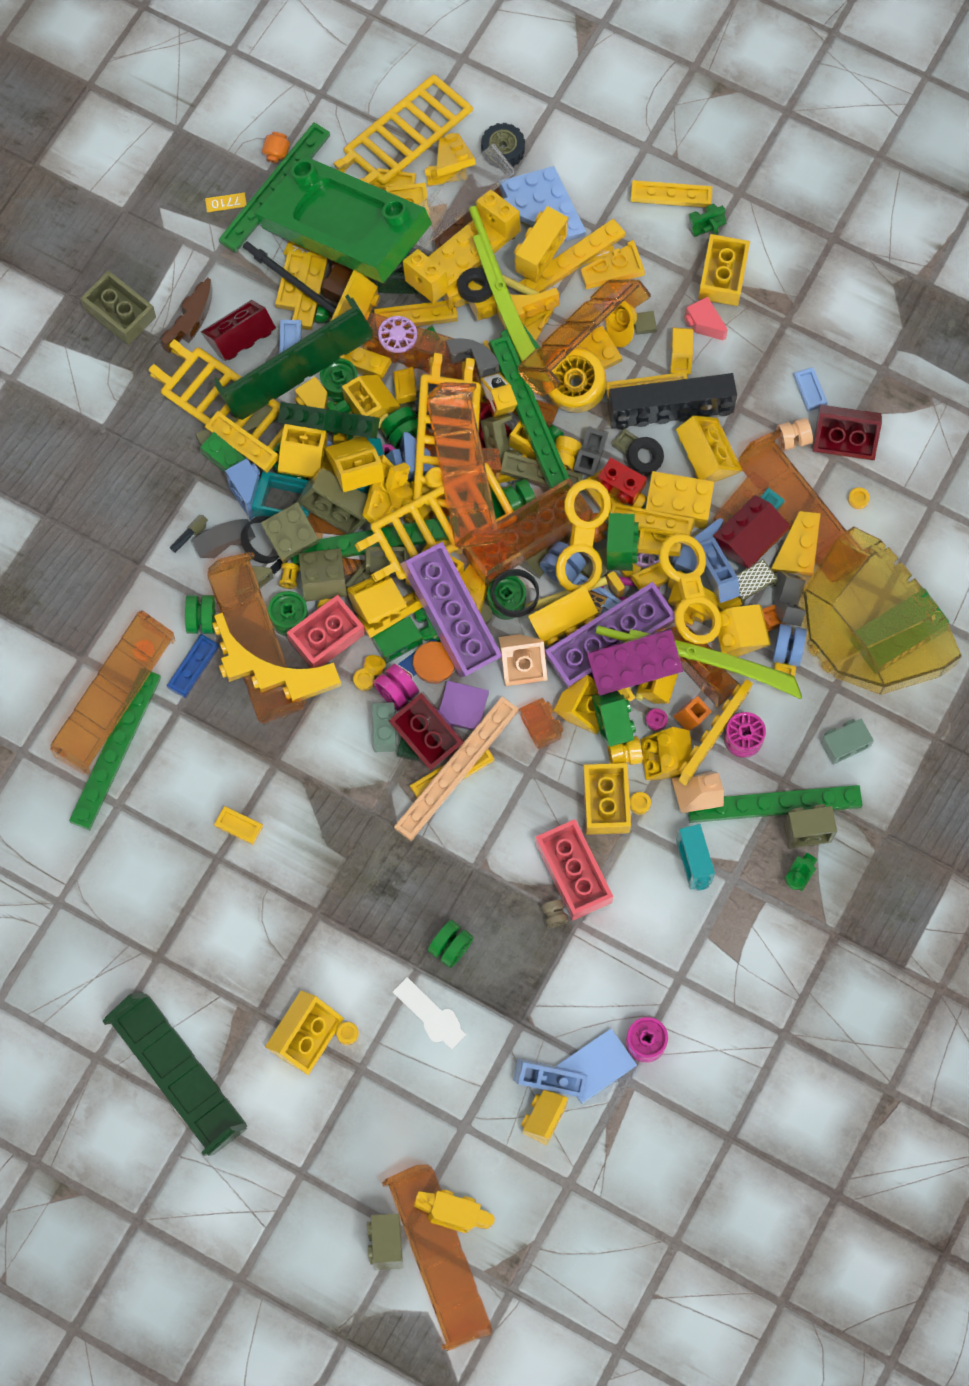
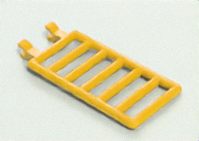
[333,75,473,185]
[148,339,295,450]
[413,353,481,511]
[355,463,516,582]

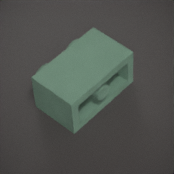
[372,702,396,752]
[821,718,874,765]

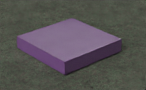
[439,681,489,731]

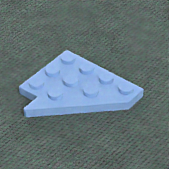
[499,166,586,241]

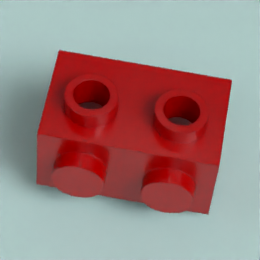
[597,457,647,506]

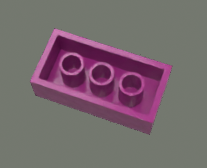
[587,628,683,696]

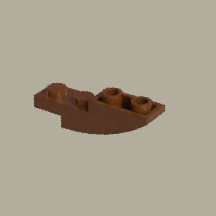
[161,277,213,353]

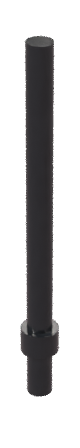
[243,241,336,315]

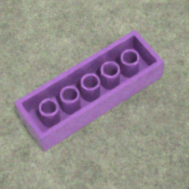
[400,542,502,677]
[545,582,675,688]

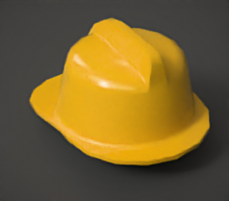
[605,298,637,348]

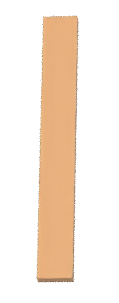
[394,697,519,841]

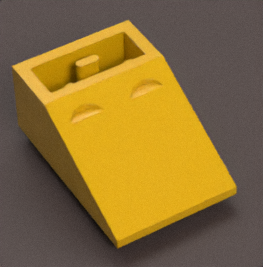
[324,437,384,492]

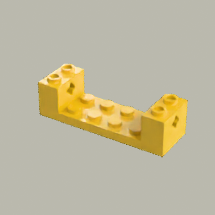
[403,189,521,304]

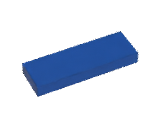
[167,634,220,698]

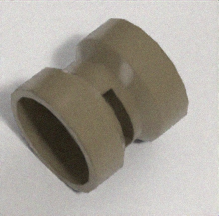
[542,900,569,928]

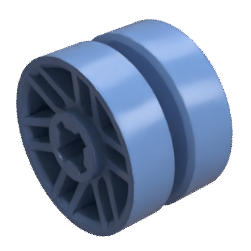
[539,541,586,584]
[772,624,807,667]

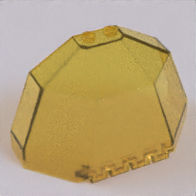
[801,526,962,695]

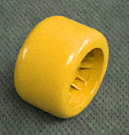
[543,347,607,413]

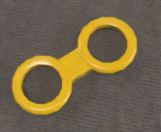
[556,479,611,592]
[659,534,722,645]

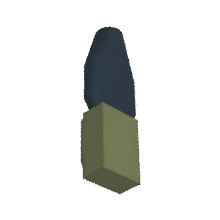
[170,515,208,553]

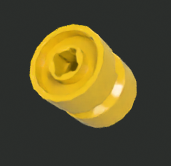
[555,436,582,472]
[607,736,643,765]

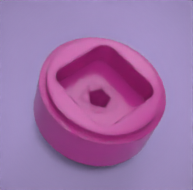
[646,708,668,731]

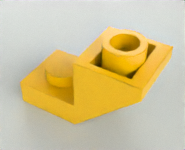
[670,327,693,374]
[385,462,414,511]

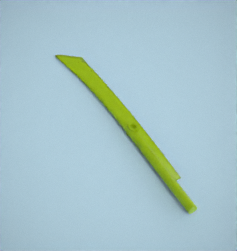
[469,206,553,380]
[595,626,802,699]

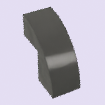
[446,338,499,379]
[574,426,609,476]
[193,519,256,559]
[775,571,806,627]

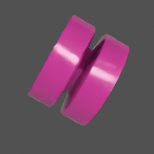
[373,664,419,711]
[724,712,766,758]
[626,1017,668,1063]

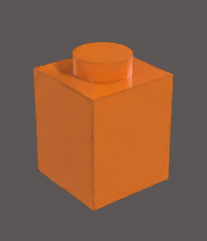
[673,696,712,730]

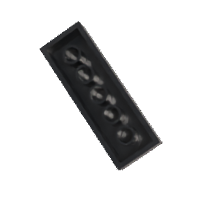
[608,373,737,430]

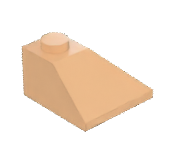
[498,634,548,686]
[672,771,724,813]

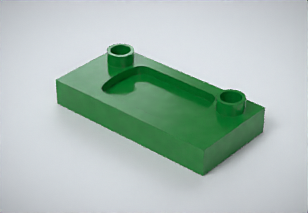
[255,155,432,283]

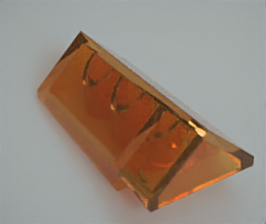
[671,624,740,708]

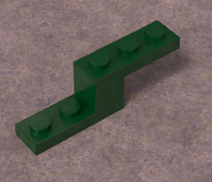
[278,402,380,439]

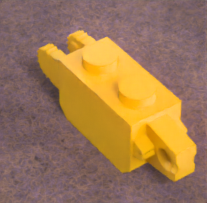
[414,1190,495,1234]

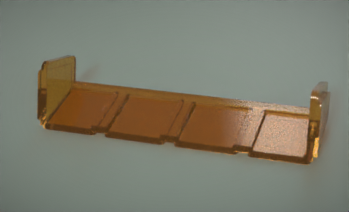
[518,279,651,397]
[427,382,506,549]
[738,430,875,583]
[207,552,307,724]
[50,610,176,775]
[382,1164,493,1351]

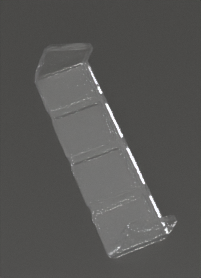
[394,143,515,271]

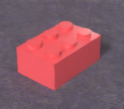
[287,595,365,668]

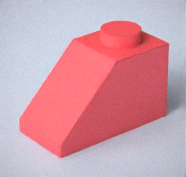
[684,297,728,341]

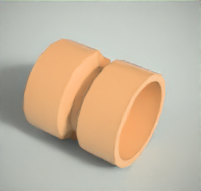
[777,418,813,451]

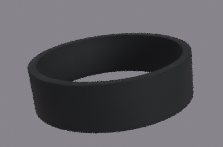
[241,516,280,564]
[492,569,539,618]

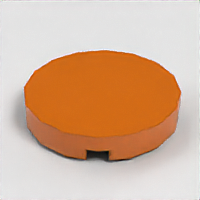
[413,641,455,684]

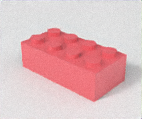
[535,819,614,921]

